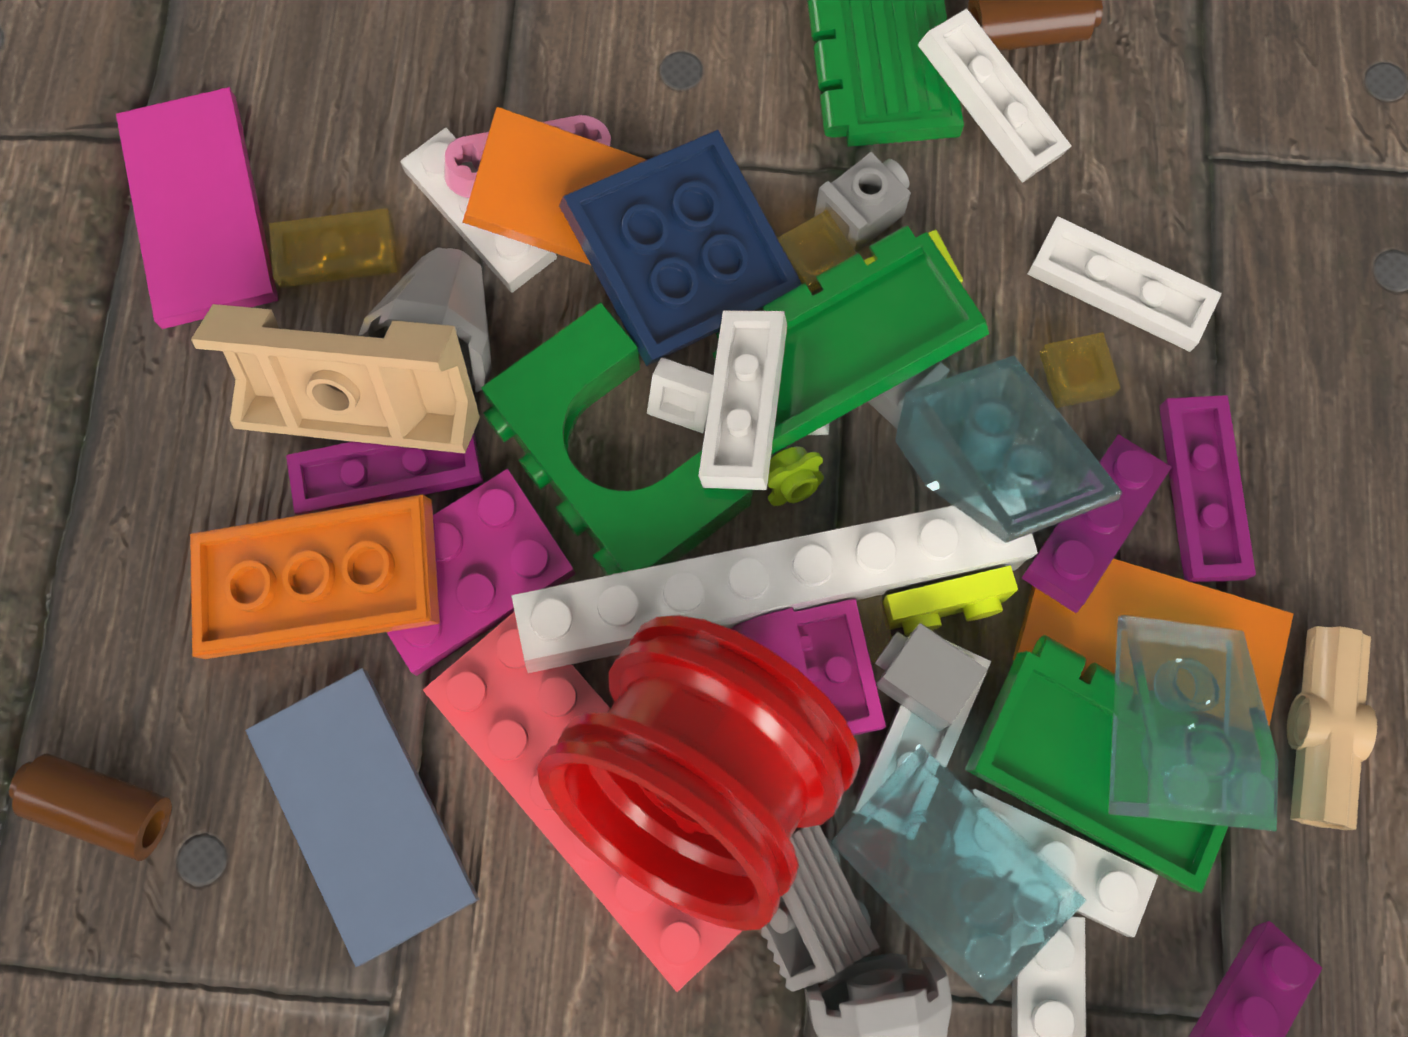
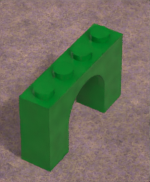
[481,302,753,576]

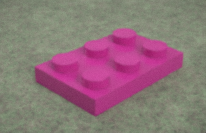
[387,469,575,676]

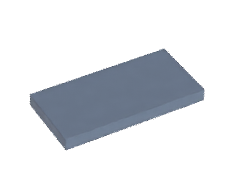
[245,668,480,967]

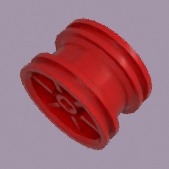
[537,615,860,931]

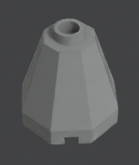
[358,247,492,392]
[804,953,952,1037]

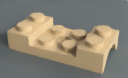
[191,304,480,453]

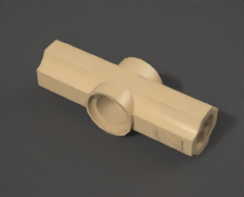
[1287,626,1377,830]

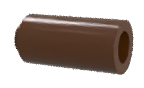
[968,0,1103,51]
[9,753,172,861]

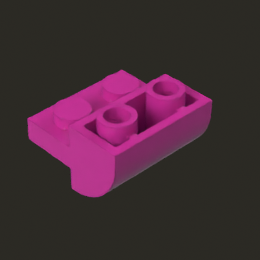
[731,599,886,735]

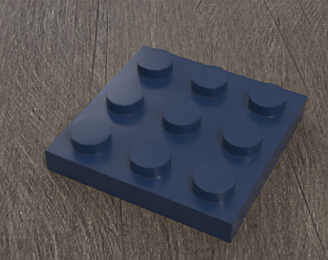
[559,130,802,366]

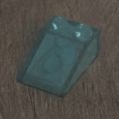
[895,355,1122,543]
[1109,615,1278,831]
[831,744,1086,1004]

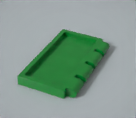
[807,0,964,147]
[712,225,989,455]
[965,635,1250,893]

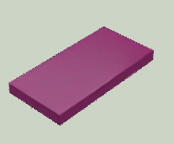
[116,87,279,329]

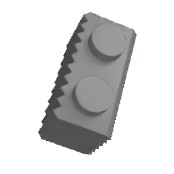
[761,825,879,992]

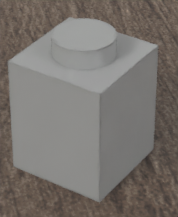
[875,623,988,731]

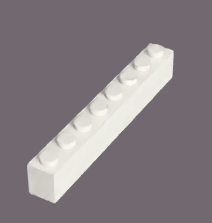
[511,492,1038,673]

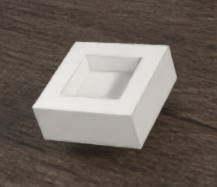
[647,357,713,433]

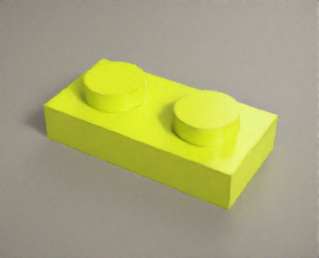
[879,565,1018,636]

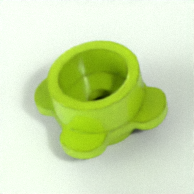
[767,446,824,506]

